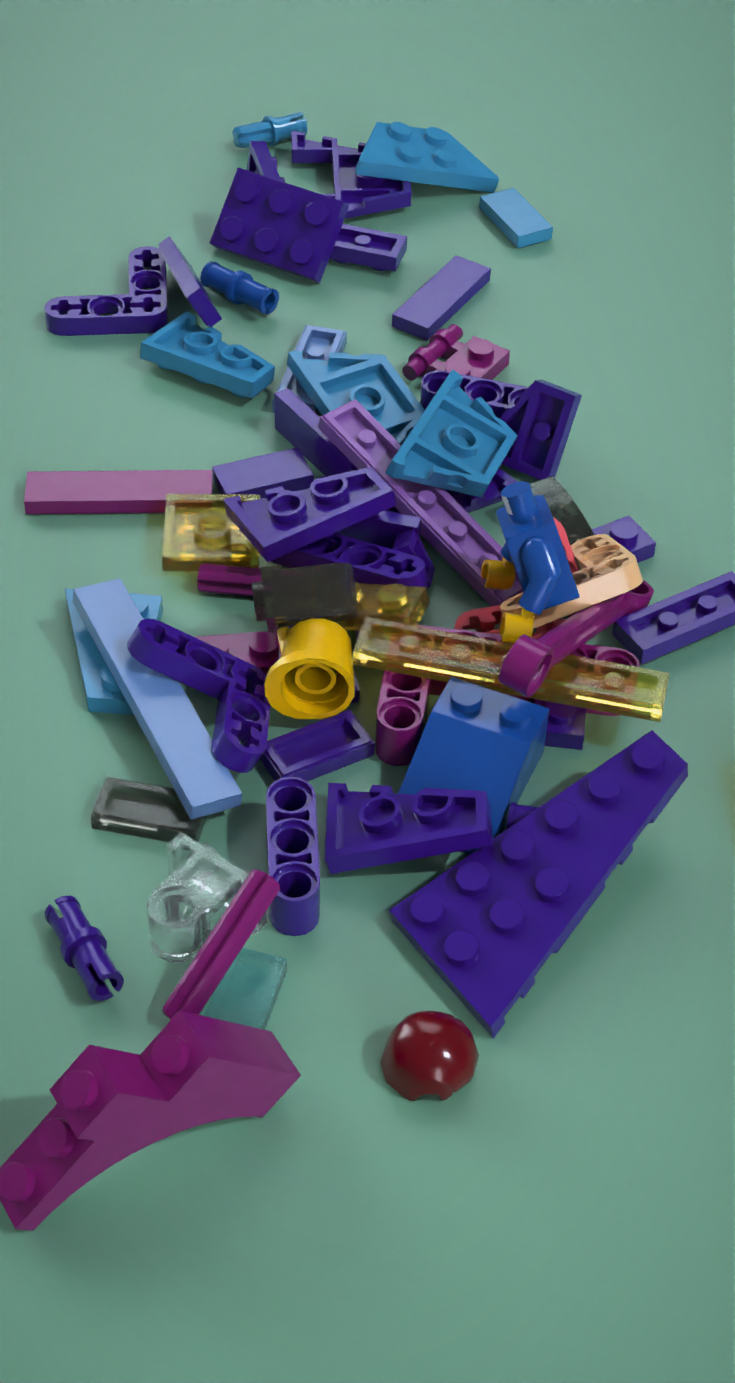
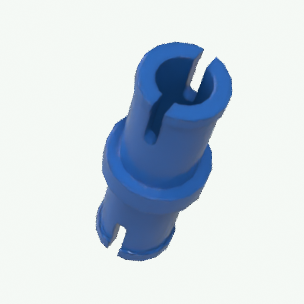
[200,261,279,314]

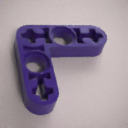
[44,246,168,336]
[127,619,271,773]

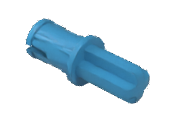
[232,112,308,148]

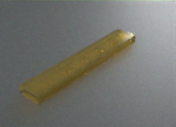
[353,617,670,722]

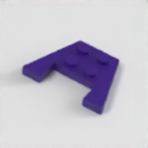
[291,131,412,219]

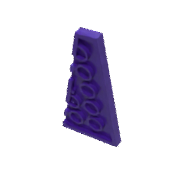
[389,730,688,1039]

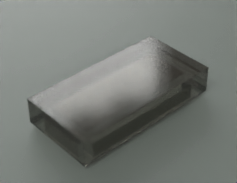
[91,777,208,847]

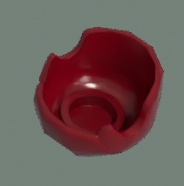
[380,1011,479,1101]

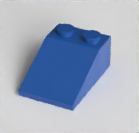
[398,676,549,854]

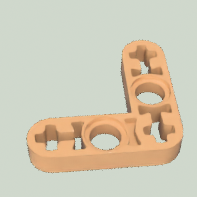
[500,534,643,629]

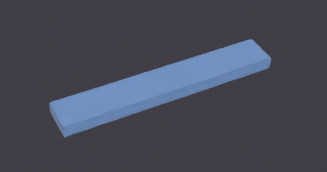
[73,578,242,820]

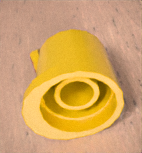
[264,618,355,719]

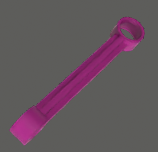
[499,580,654,697]

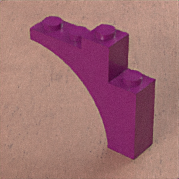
[0,1010,301,1231]

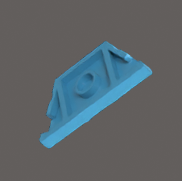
[355,122,499,193]
[287,350,425,445]
[385,369,517,497]

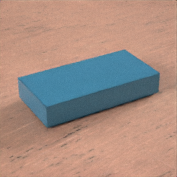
[479,188,553,248]

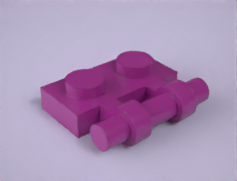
[402,324,510,381]

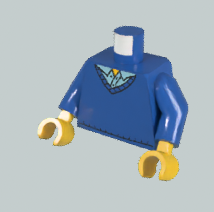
[481,481,580,644]

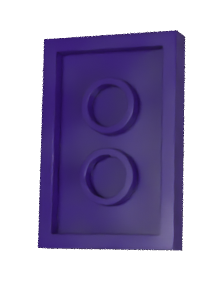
[209,168,349,283]

